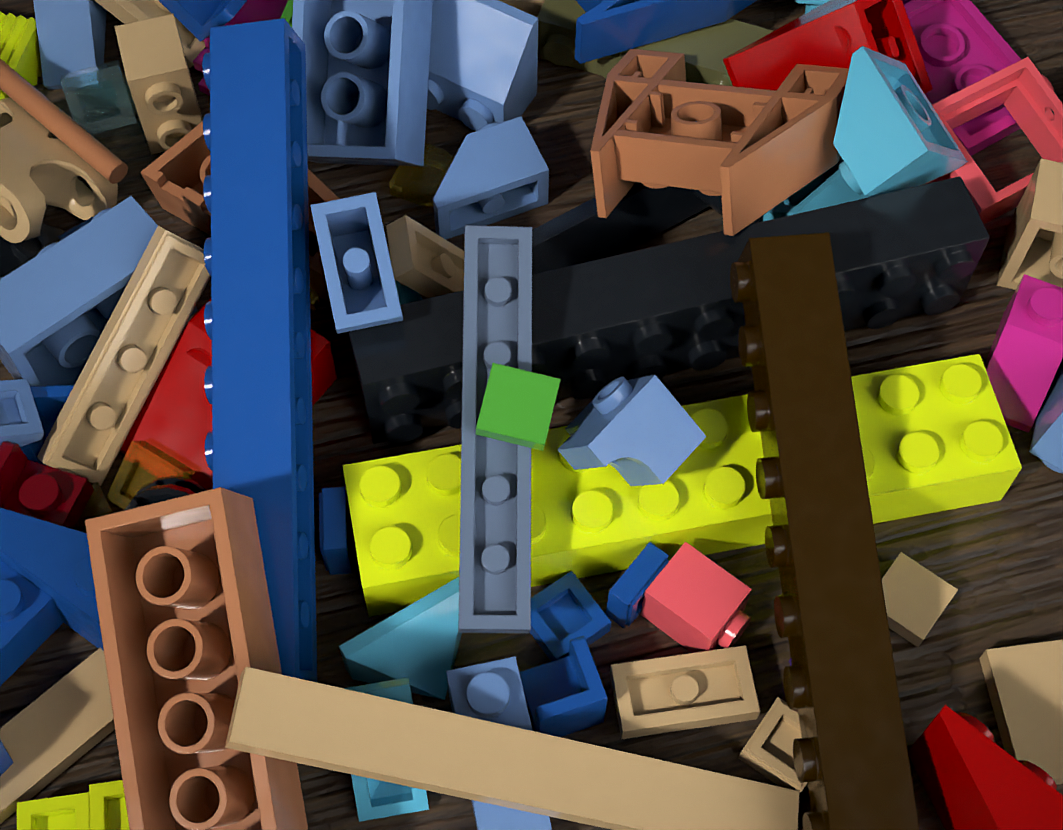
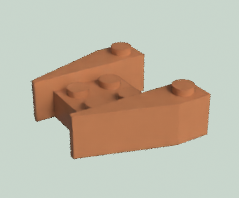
[590,49,849,236]

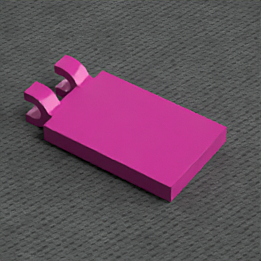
[902,0,1021,156]

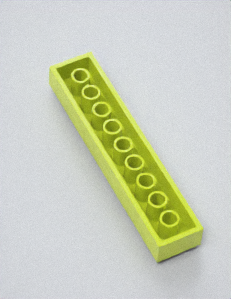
[342,354,1022,617]

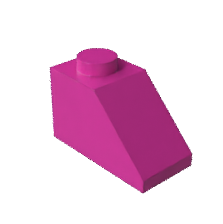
[985,274,1063,432]

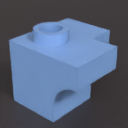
[557,375,707,486]

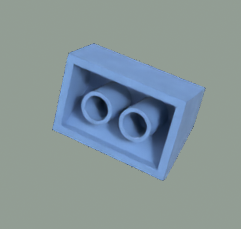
[427,0,538,131]

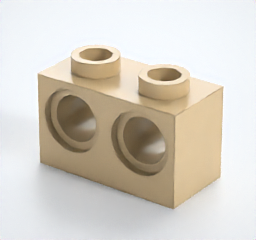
[114,14,203,155]

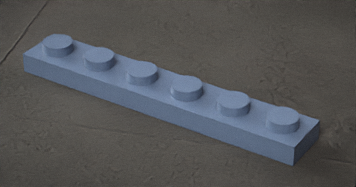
[458,225,532,633]

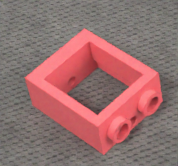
[925,57,1063,224]

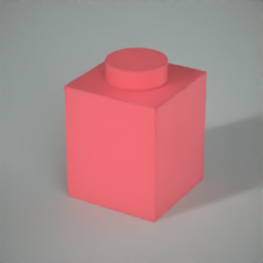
[640,542,752,653]

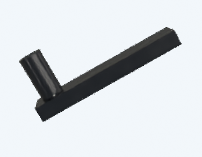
[532,182,762,274]

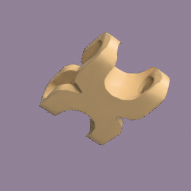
[0,97,118,243]

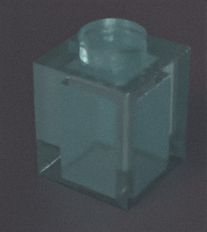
[60,60,137,135]

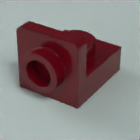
[0,441,94,529]

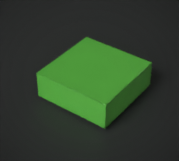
[475,363,561,451]

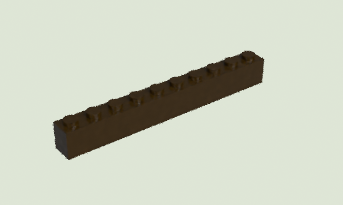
[730,232,919,830]

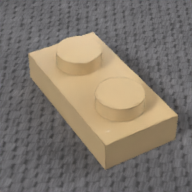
[386,215,464,298]
[609,645,760,739]

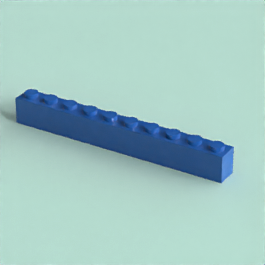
[202,18,317,682]

